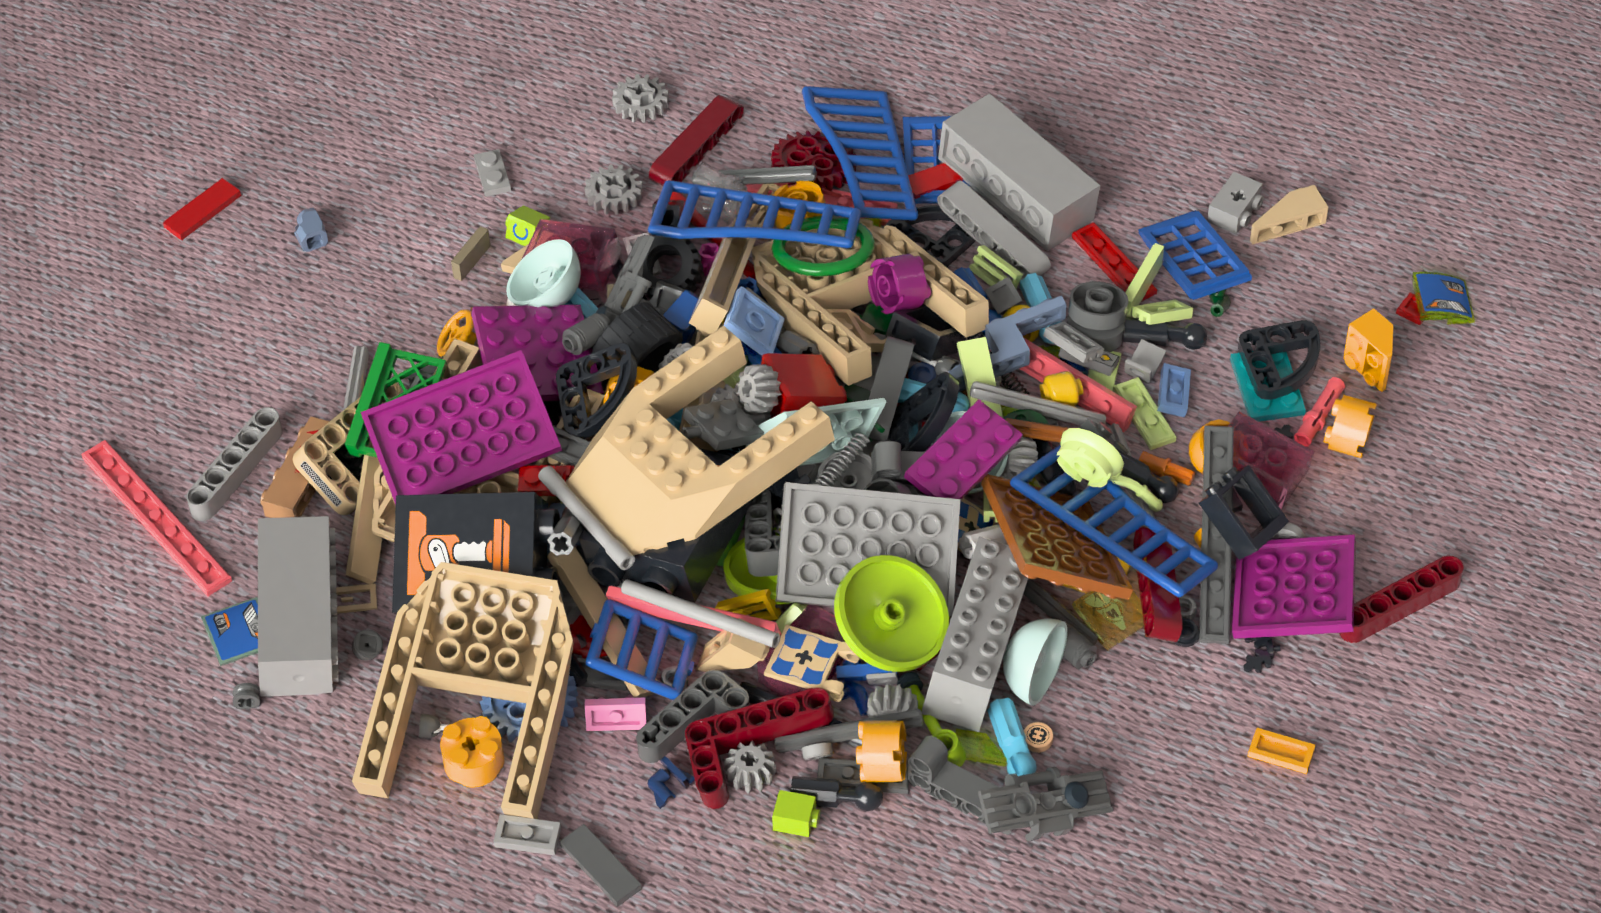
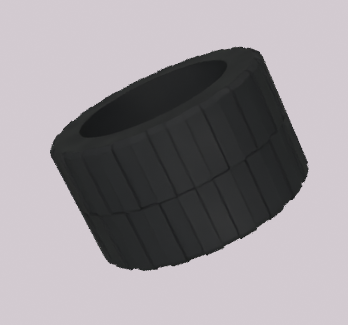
[591,302,683,380]

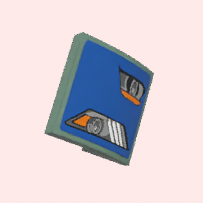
[201,597,258,666]

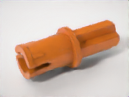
[1139,451,1195,486]

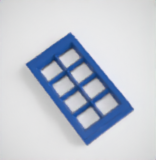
[903,116,970,204]
[1138,210,1252,300]

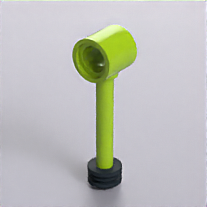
[897,672,966,767]

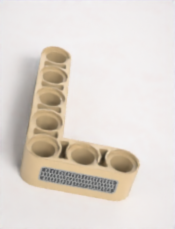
[293,378,401,515]

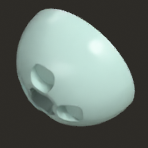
[506,239,581,308]
[1003,619,1067,706]

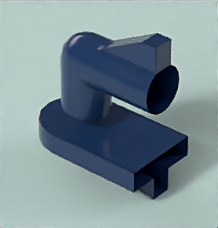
[647,756,695,809]

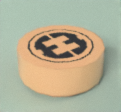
[1024,722,1053,753]

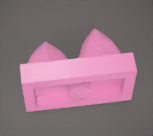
[585,694,647,731]

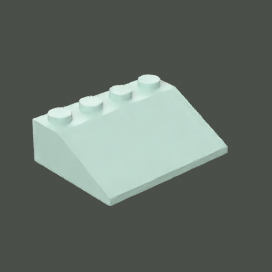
[746,398,886,466]

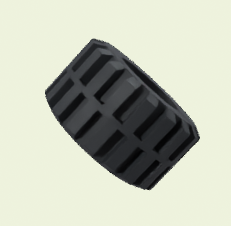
[642,235,703,298]

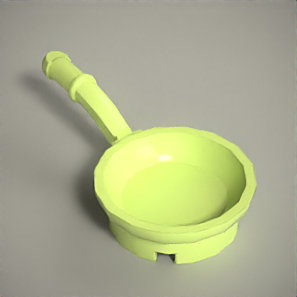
[1057,428,1163,512]

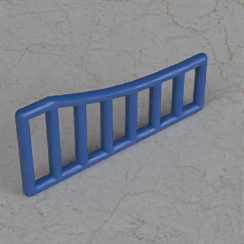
[802,86,918,220]
[648,180,861,248]
[1010,445,1218,597]

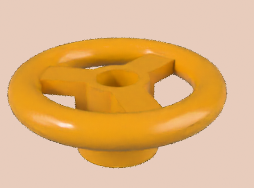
[437,309,476,357]

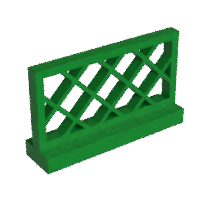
[345,342,447,458]

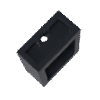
[885,303,967,361]
[1199,465,1290,560]

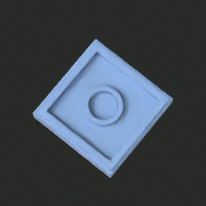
[723,286,785,356]

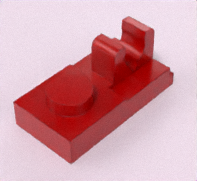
[518,465,575,496]

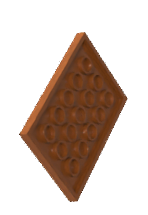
[981,474,1133,600]

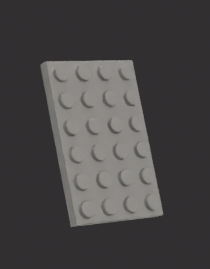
[776,482,960,618]

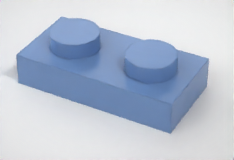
[1157,363,1191,418]

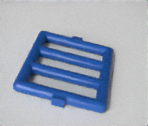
[586,599,698,700]

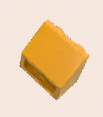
[1343,308,1393,392]

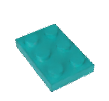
[1230,350,1306,423]

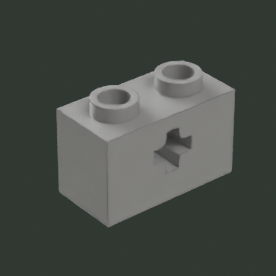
[1208,172,1264,234]

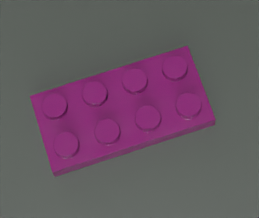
[904,400,1023,501]

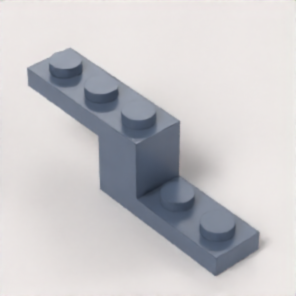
[948,295,1066,392]

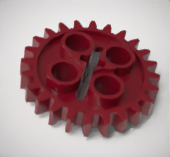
[771,131,856,191]

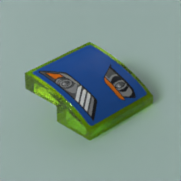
[1411,272,1475,325]

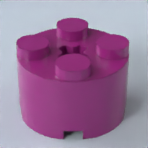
[868,254,931,314]

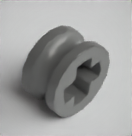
[233,683,260,709]

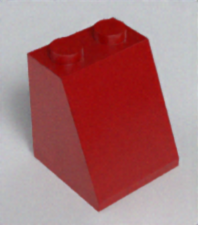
[761,353,847,418]

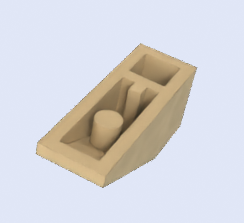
[1250,185,1328,245]
[696,618,770,672]

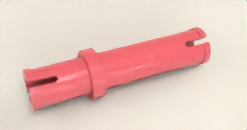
[1294,377,1346,447]

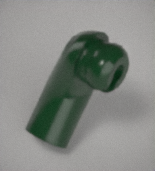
[1209,289,1231,317]

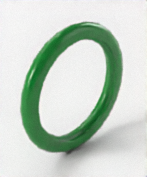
[771,215,875,276]

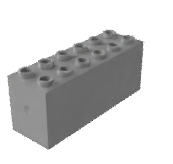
[938,93,1100,252]
[258,516,338,697]
[922,536,1028,732]

